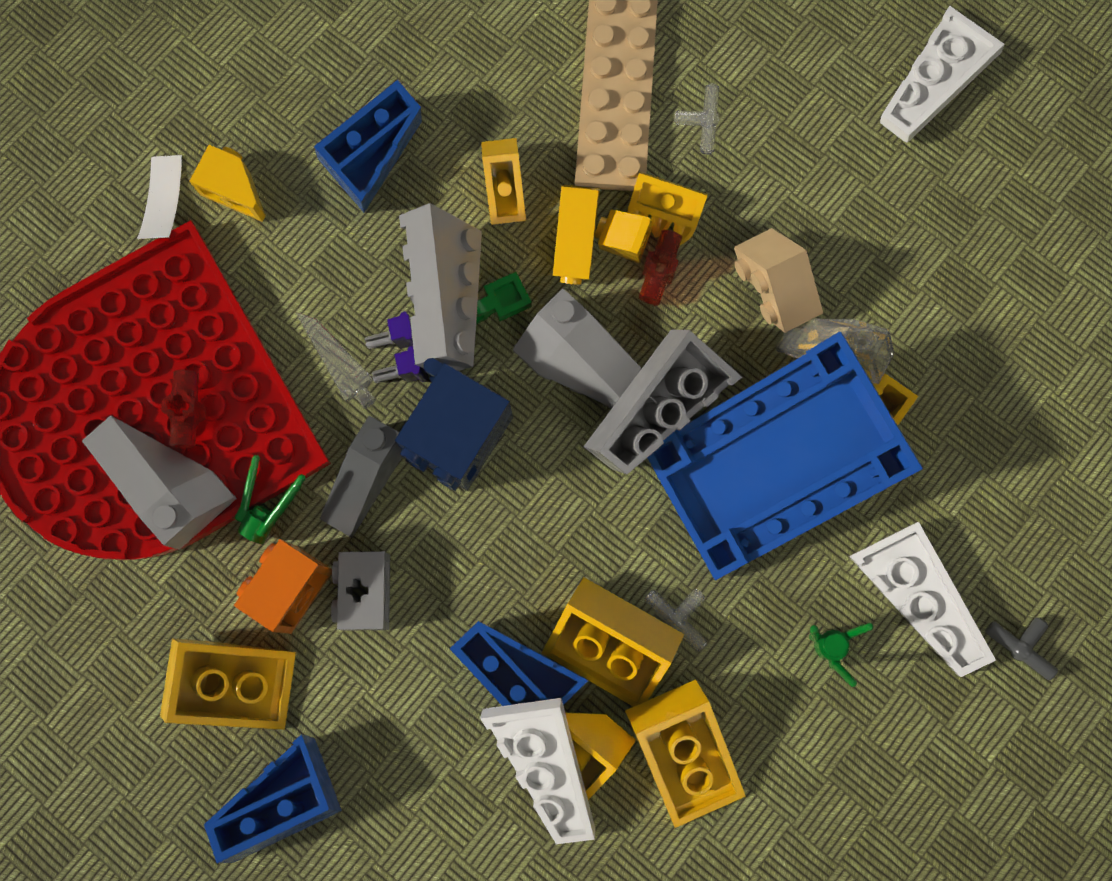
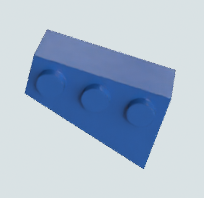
[314,80,422,213]
[450,621,588,706]
[204,734,342,864]

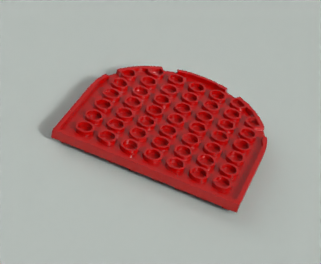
[0,220,331,561]

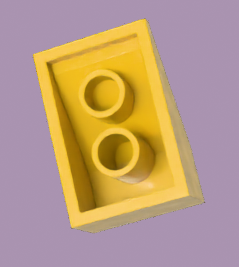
[160,638,296,730]
[625,679,746,828]

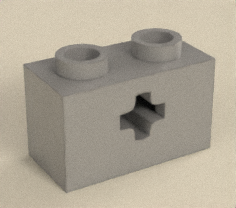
[331,551,390,631]

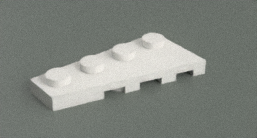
[880,6,1005,143]
[849,522,996,677]
[480,698,595,844]

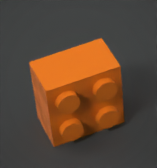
[234,539,332,634]

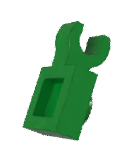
[476,272,532,324]

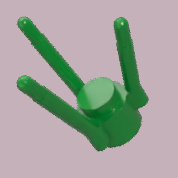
[234,455,306,545]
[809,623,874,687]

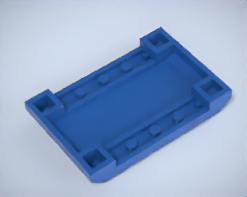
[647,331,923,580]

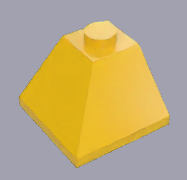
[565,712,636,800]

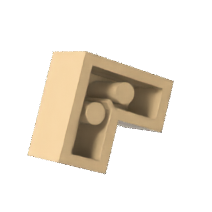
[734,228,823,333]

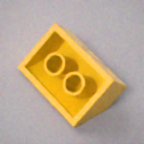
[542,577,684,707]

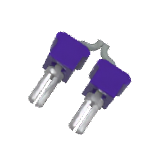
[365,311,428,383]

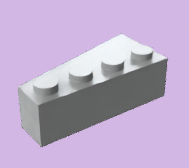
[399,203,482,371]
[583,329,742,475]

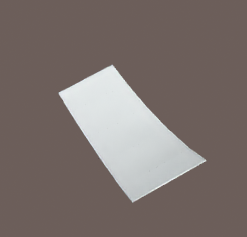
[137,155,182,239]

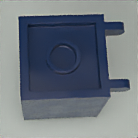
[395,358,513,491]

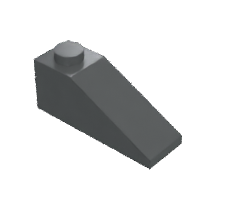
[320,415,402,538]

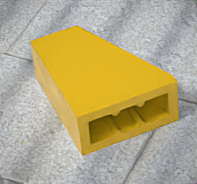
[553,185,600,285]

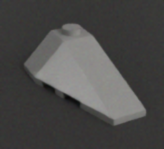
[513,288,642,409]
[82,416,237,550]

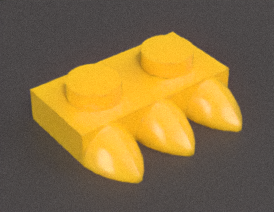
[627,172,708,246]

